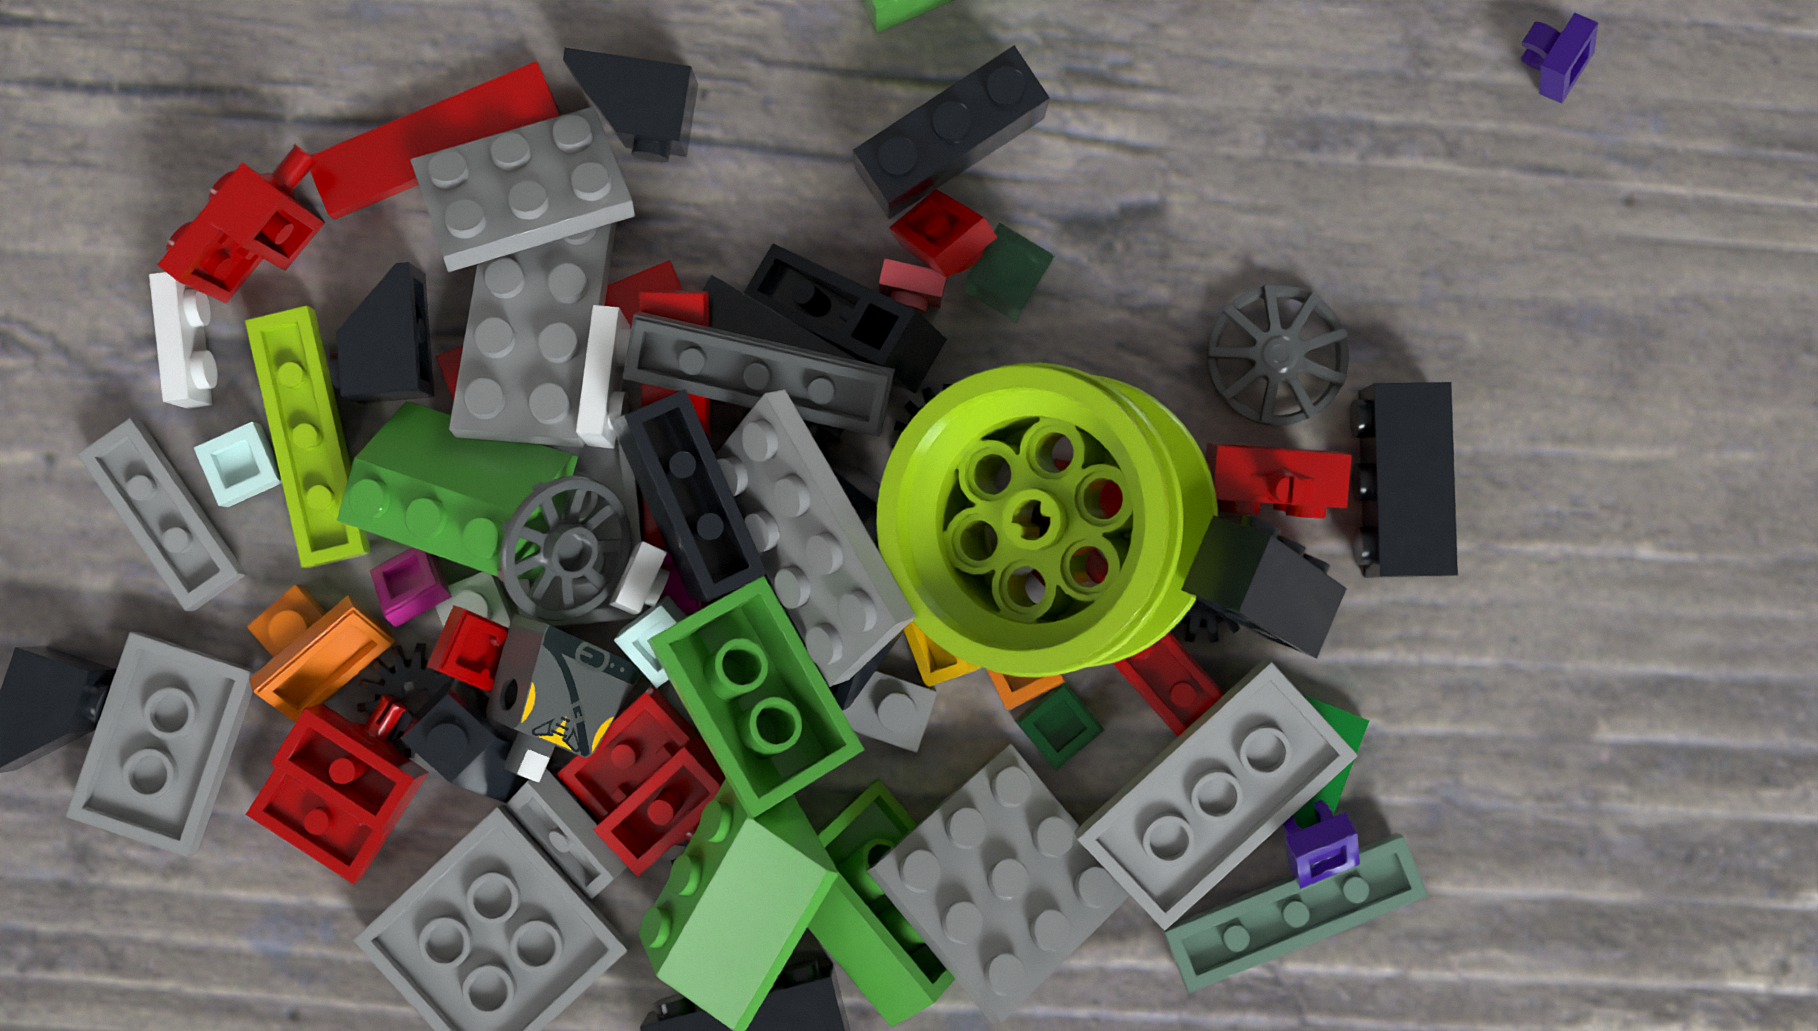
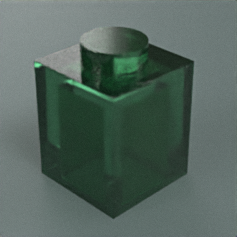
[964,222,1055,323]

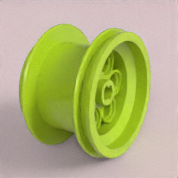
[877,363,1218,677]

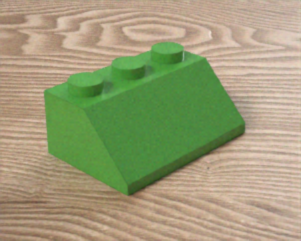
[337,401,578,579]
[647,576,864,819]
[638,779,839,1031]
[808,779,955,1028]

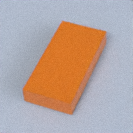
[249,595,395,723]

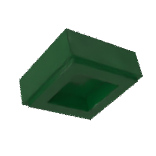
[1014,682,1105,771]

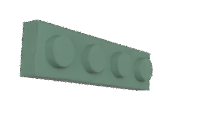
[1161,833,1428,993]

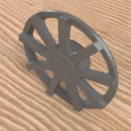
[1207,284,1349,426]
[497,475,631,621]

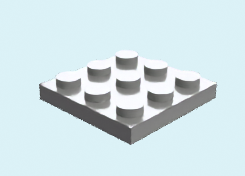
[866,743,1130,1025]
[353,804,631,1031]

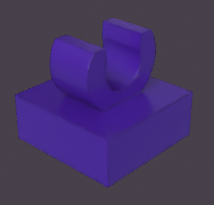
[1521,13,1598,104]
[1283,800,1360,889]

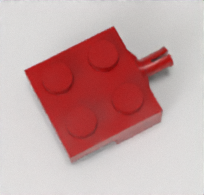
[157,144,325,304]
[1206,443,1352,519]
[557,685,726,877]
[245,694,429,884]

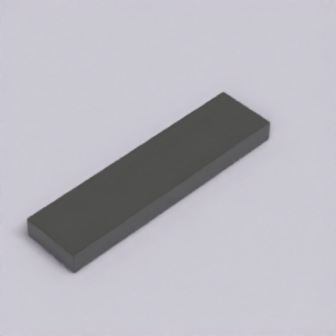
[623,311,895,437]

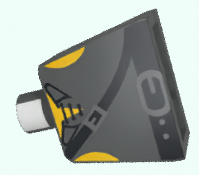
[486,614,642,783]

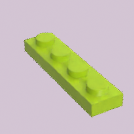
[245,305,371,568]

